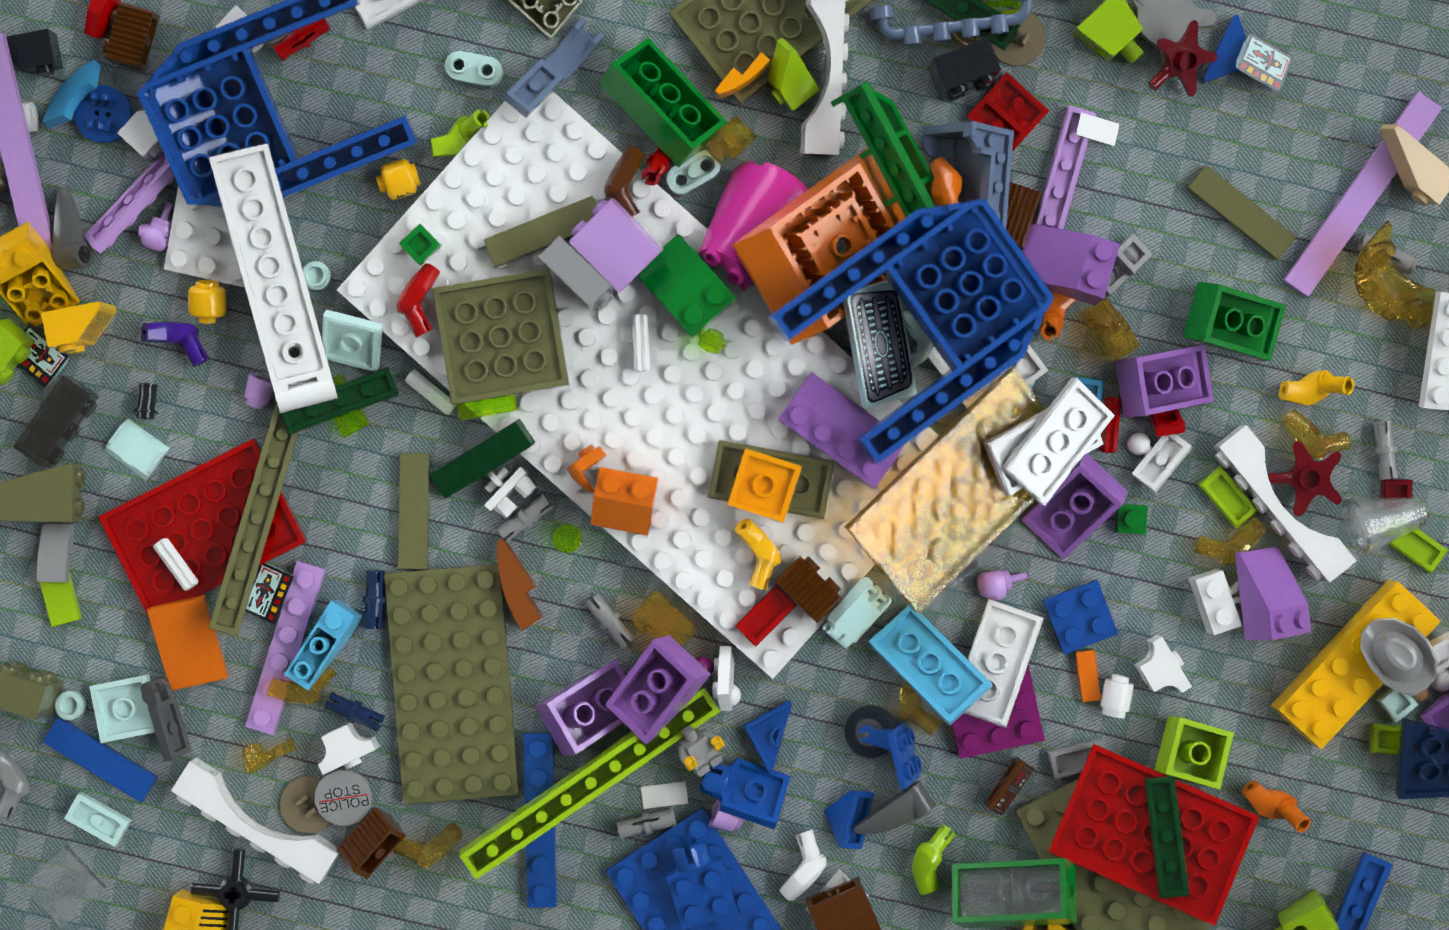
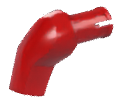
[84,0,121,38]
[396,263,440,338]

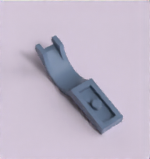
[503,17,605,118]

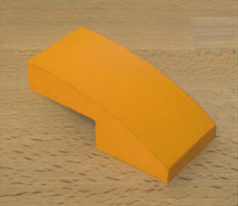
[715,53,770,99]

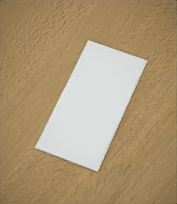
[1076,112,1119,146]
[641,781,688,809]

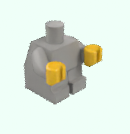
[678,726,725,778]

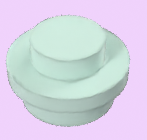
[303,261,331,290]

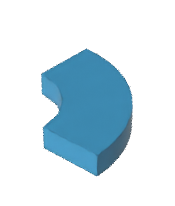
[43,60,101,128]

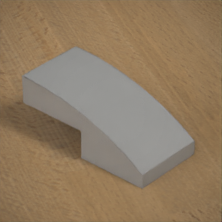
[1105,234,1153,297]
[36,523,74,582]

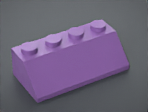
[777,372,904,489]

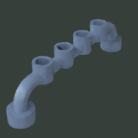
[869,0,1033,46]

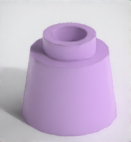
[244,373,275,409]
[709,799,744,832]

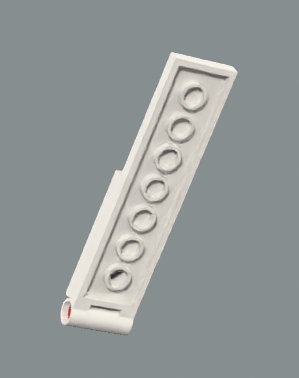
[209,143,338,413]

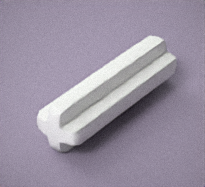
[632,314,650,372]
[405,370,456,415]
[154,538,198,591]

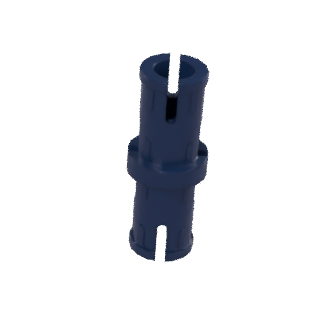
[363,570,386,629]
[324,692,385,732]

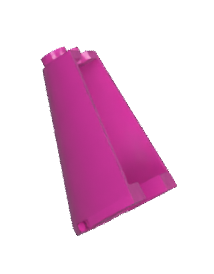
[698,161,808,291]

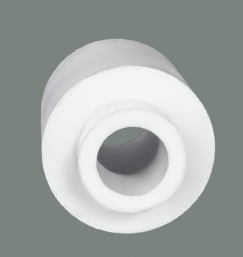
[1100,674,1134,718]

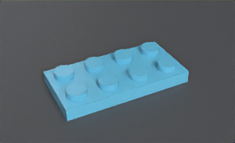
[868,604,992,726]

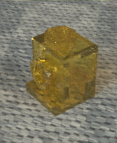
[704,116,757,164]

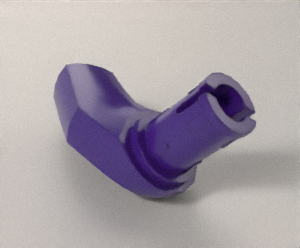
[141,322,210,367]

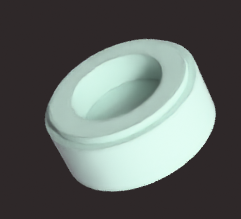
[54,690,86,720]

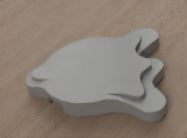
[1132,0,1217,65]

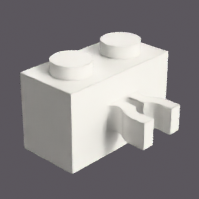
[1188,569,1242,635]

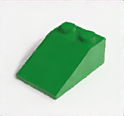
[637,234,736,339]
[1183,281,1286,361]

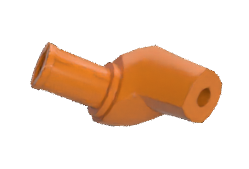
[930,157,962,206]
[1038,292,1077,341]
[1242,780,1311,833]

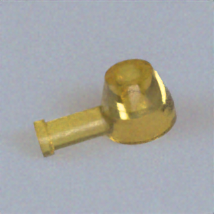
[242,737,297,774]

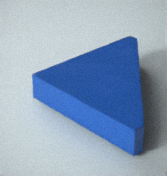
[1201,14,1247,83]
[743,700,792,774]

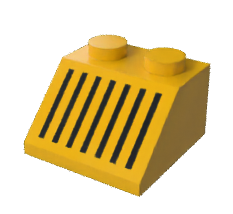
[41,301,117,355]
[163,889,228,930]

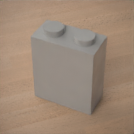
[539,236,614,311]

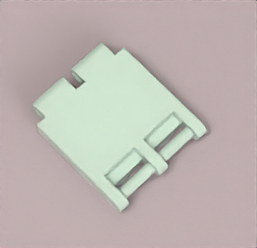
[823,577,892,648]

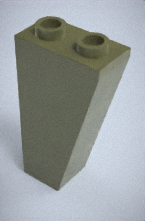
[0,464,86,522]

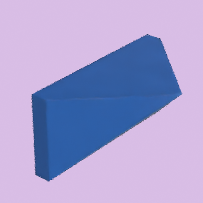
[824,790,874,849]

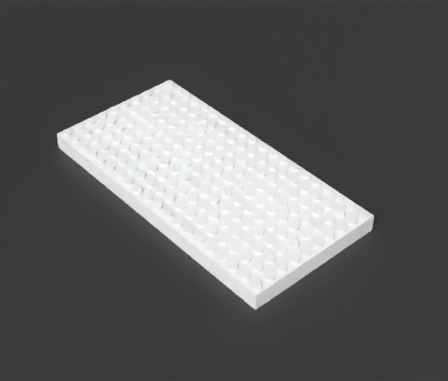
[337,92,967,679]

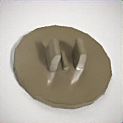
[991,9,1046,66]
[280,776,331,834]

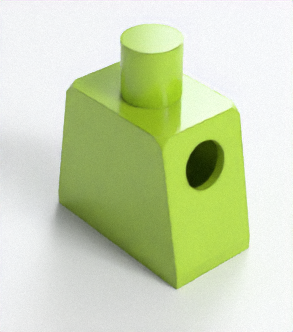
[1072,0,1144,64]
[1274,888,1339,930]

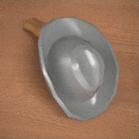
[1360,618,1438,702]

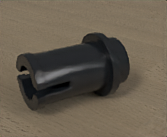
[134,383,158,419]

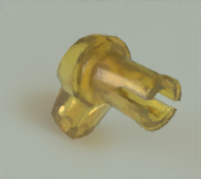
[1282,409,1351,459]
[1194,517,1266,565]
[267,665,338,704]
[899,680,942,737]
[393,823,462,868]

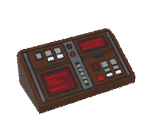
[985,757,1034,815]

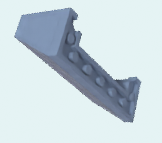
[922,121,1014,228]

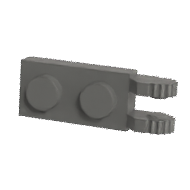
[140,676,191,762]

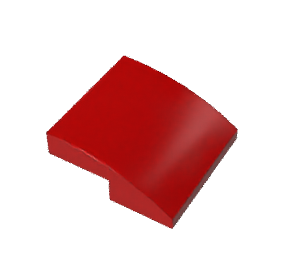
[967,72,1050,152]

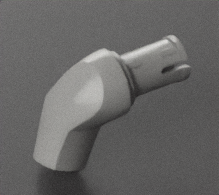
[0,749,30,819]

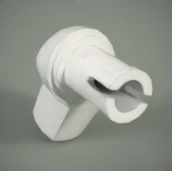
[779,830,827,901]

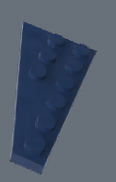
[1396,718,1449,799]

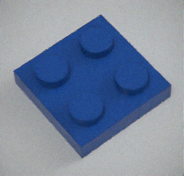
[1042,579,1118,655]

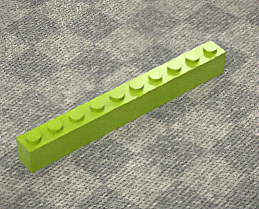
[459,685,721,880]

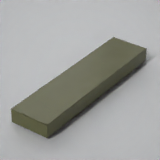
[1186,165,1296,260]
[483,195,597,268]
[398,453,430,569]

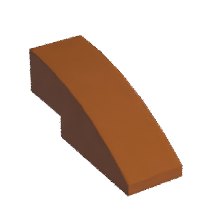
[497,538,543,631]

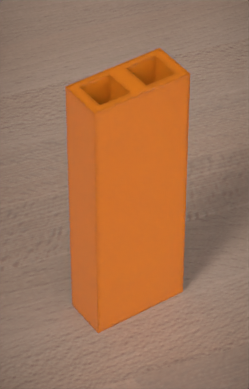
[1075,649,1101,702]

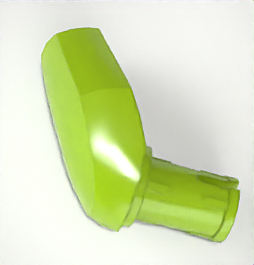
[429,109,490,158]
[911,825,956,895]

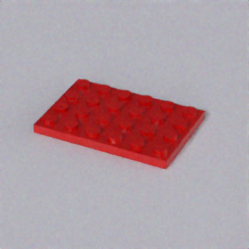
[98,438,308,617]
[1048,744,1260,926]

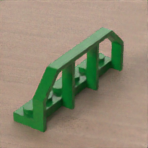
[831,81,937,217]

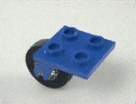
[844,705,922,790]

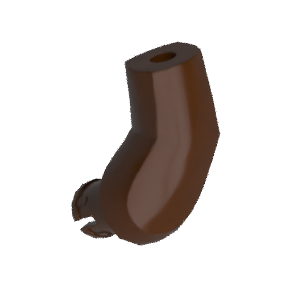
[604,146,645,217]

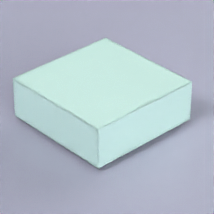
[1375,688,1419,723]

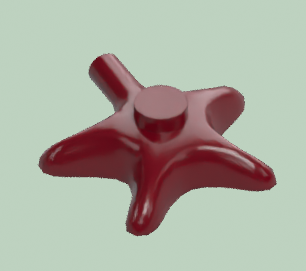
[1148,20,1218,97]
[1267,441,1342,517]

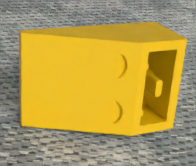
[0,222,80,327]

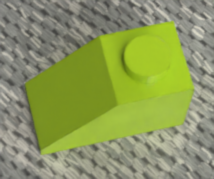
[767,38,820,111]

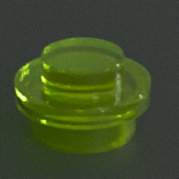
[698,328,727,354]
[553,524,582,553]

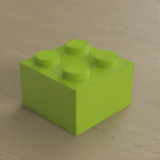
[1154,716,1234,790]

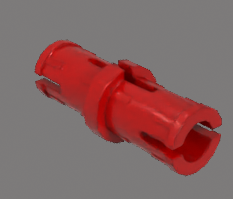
[273,19,331,61]
[641,146,671,185]

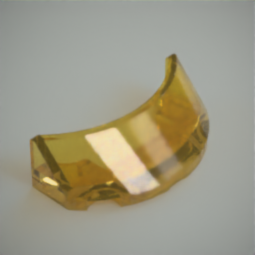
[1354,221,1441,329]

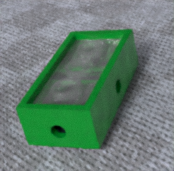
[952,858,1077,928]

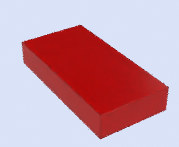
[735,584,797,647]

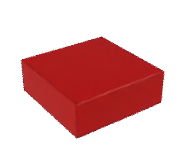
[1149,409,1185,437]

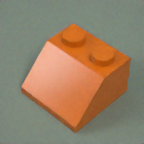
[590,467,659,535]

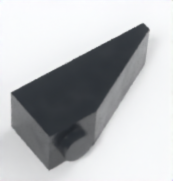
[6,29,63,76]

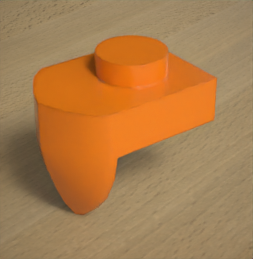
[566,444,607,493]

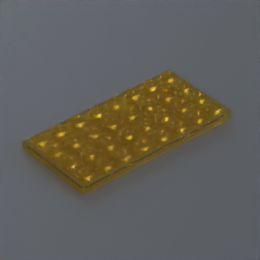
[845,368,1045,614]

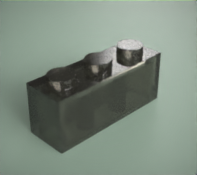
[13,375,99,467]

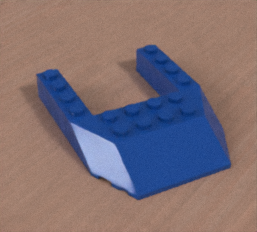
[137,0,418,207]
[768,199,1054,464]

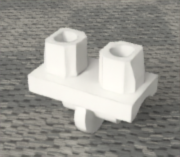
[484,467,536,518]

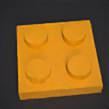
[727,448,802,523]

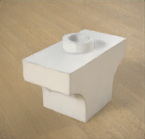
[1134,635,1192,693]
[318,722,380,775]

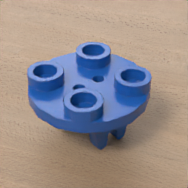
[74,85,133,143]

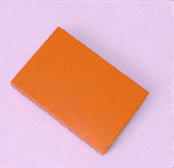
[147,595,229,691]

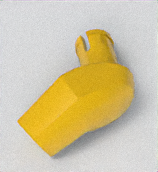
[1279,370,1355,406]
[734,518,781,591]

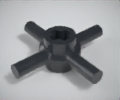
[191,848,280,930]

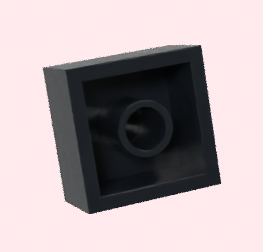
[928,37,1001,102]

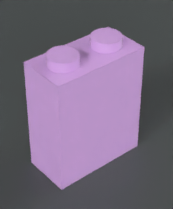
[569,198,664,293]

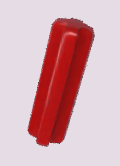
[1100,396,1121,453]

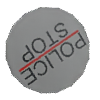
[315,769,372,826]

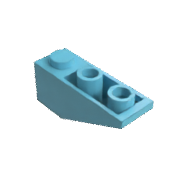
[284,600,363,690]

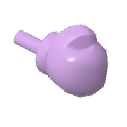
[138,202,173,251]
[977,570,1027,601]

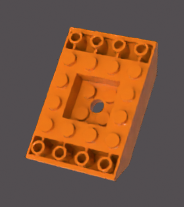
[732,149,906,345]

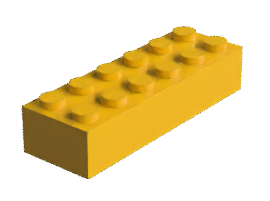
[1270,580,1441,750]

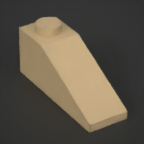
[1380,124,1449,206]

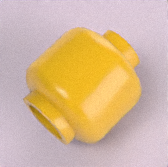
[376,159,421,200]
[188,280,227,324]

